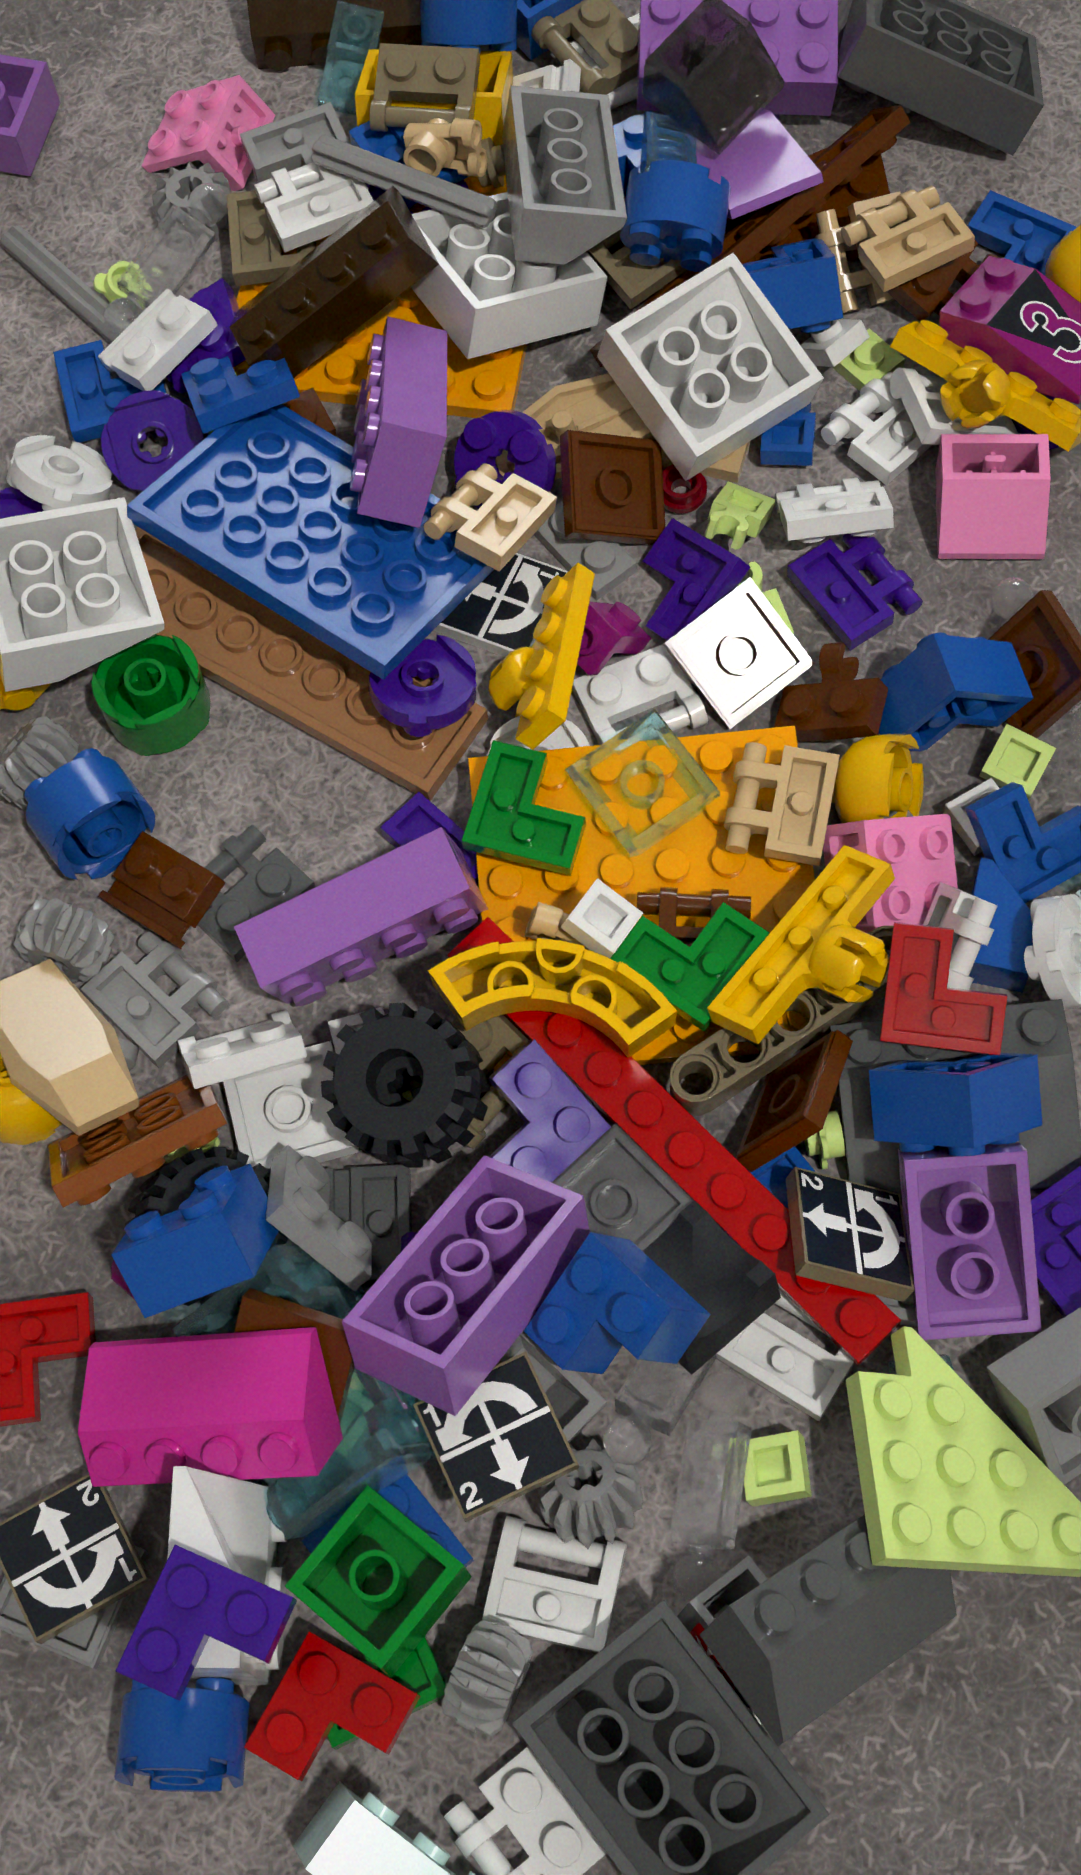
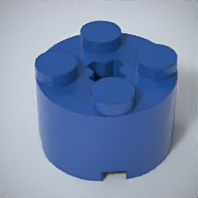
[420,0,517,54]
[620,160,731,272]
[24,748,156,880]
[114,1678,250,1792]

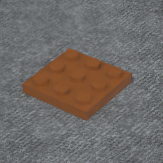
[48,1075,227,1208]

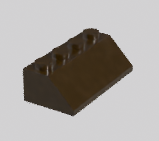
[247,0,421,70]
[229,186,439,378]

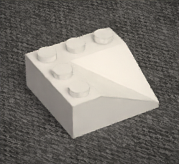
[411,192,608,359]
[597,253,824,481]
[0,497,164,692]
[167,1466,289,1685]

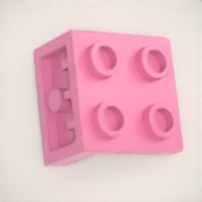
[142,75,276,191]
[823,814,958,933]

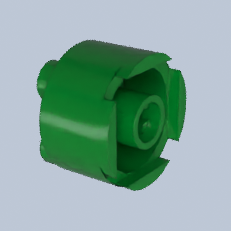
[91,634,211,756]

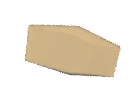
[495,373,654,480]
[0,959,139,1136]

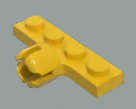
[890,320,1081,452]
[488,562,595,750]
[707,845,895,1044]

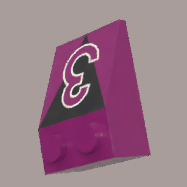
[939,256,1081,404]

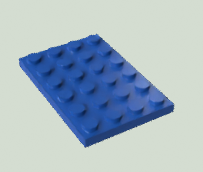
[127,404,494,680]

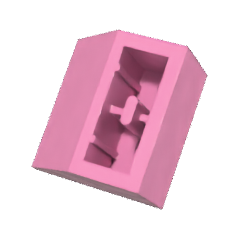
[935,434,1051,559]

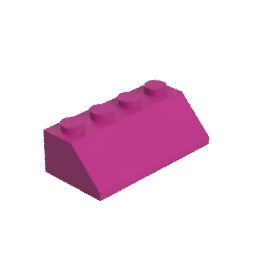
[78,1327,343,1487]

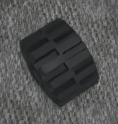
[321,1003,490,1168]

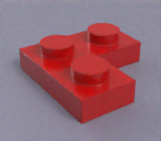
[880,922,1007,1055]
[0,1292,96,1427]
[245,1631,420,1781]

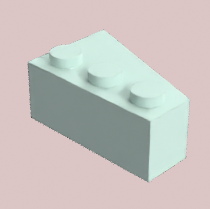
[293,1781,476,1875]

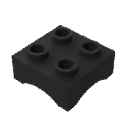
[643,1200,781,1375]

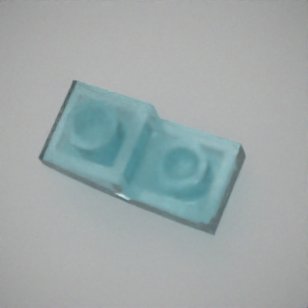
[318,0,384,115]

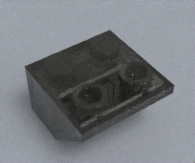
[642,0,785,155]

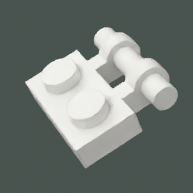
[254,160,373,252]
[821,372,932,486]
[775,477,894,543]
[923,882,998,990]
[444,1746,607,1875]

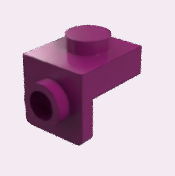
[577,601,652,675]

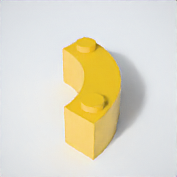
[428,938,677,1058]

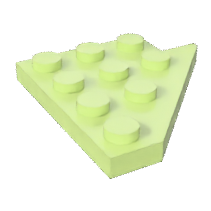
[846,1326,1081,1577]

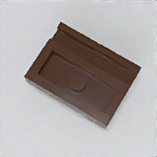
[98,831,226,949]

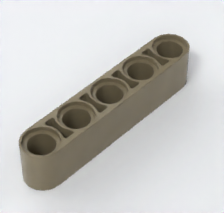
[670,926,894,1116]

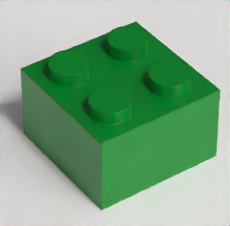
[285,1485,472,1678]

